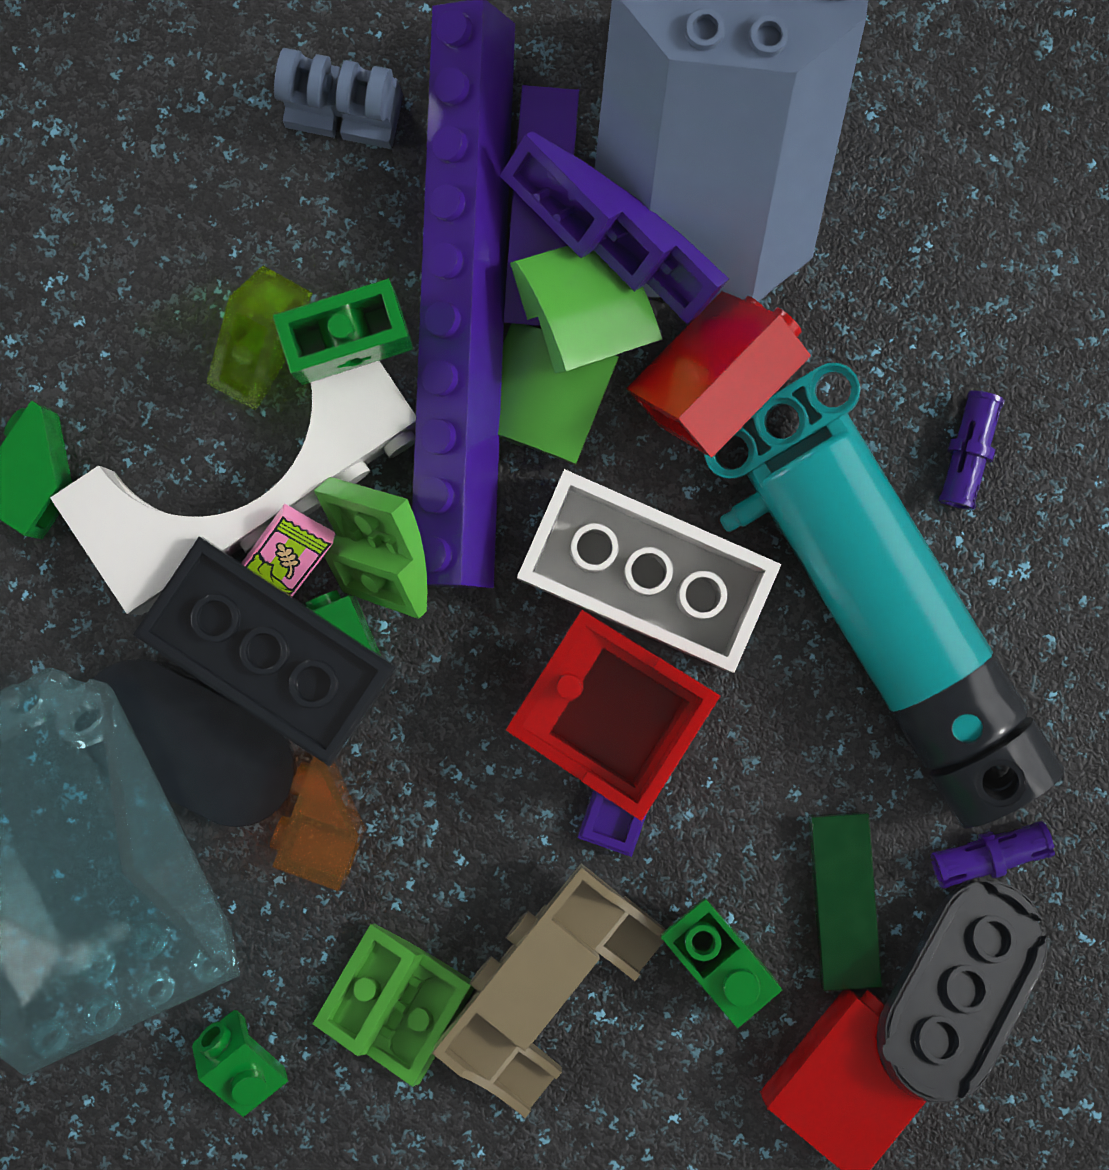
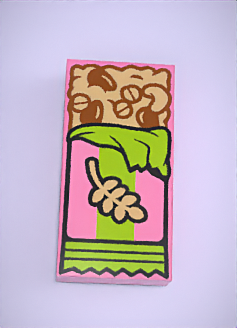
[241,504,335,597]

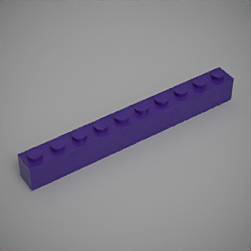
[412,0,515,588]

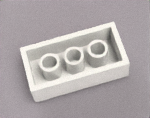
[517,469,781,673]

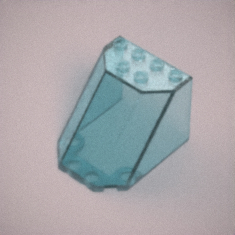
[0,667,240,1076]

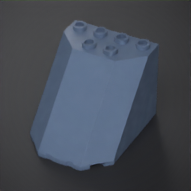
[595,0,868,302]

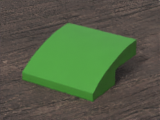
[510,246,662,374]
[498,323,619,466]
[314,477,427,619]
[313,924,475,1087]

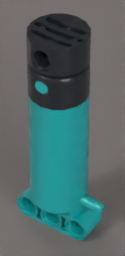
[704,363,1065,828]

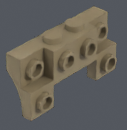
[432,863,667,1118]

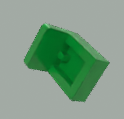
[192,1010,288,1117]

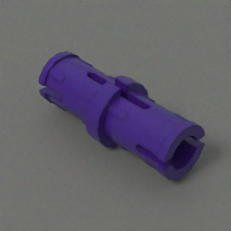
[938,390,1005,510]
[930,820,1055,889]

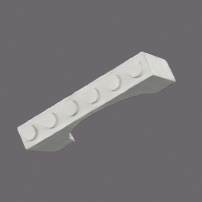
[50,361,416,615]

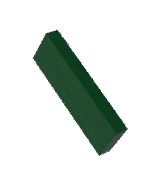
[809,812,882,991]

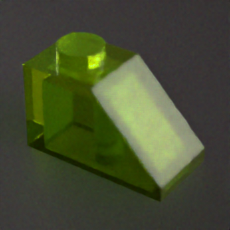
[206,265,313,410]

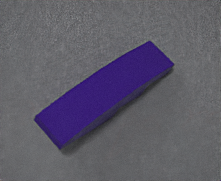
[503,85,579,326]
[500,131,729,324]

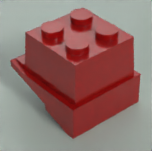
[506,610,720,821]

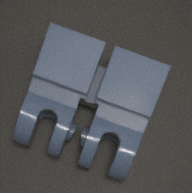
[274,48,403,149]

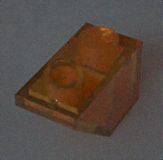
[270,756,366,891]

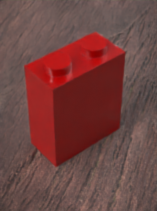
[626,291,811,458]
[760,989,927,1170]

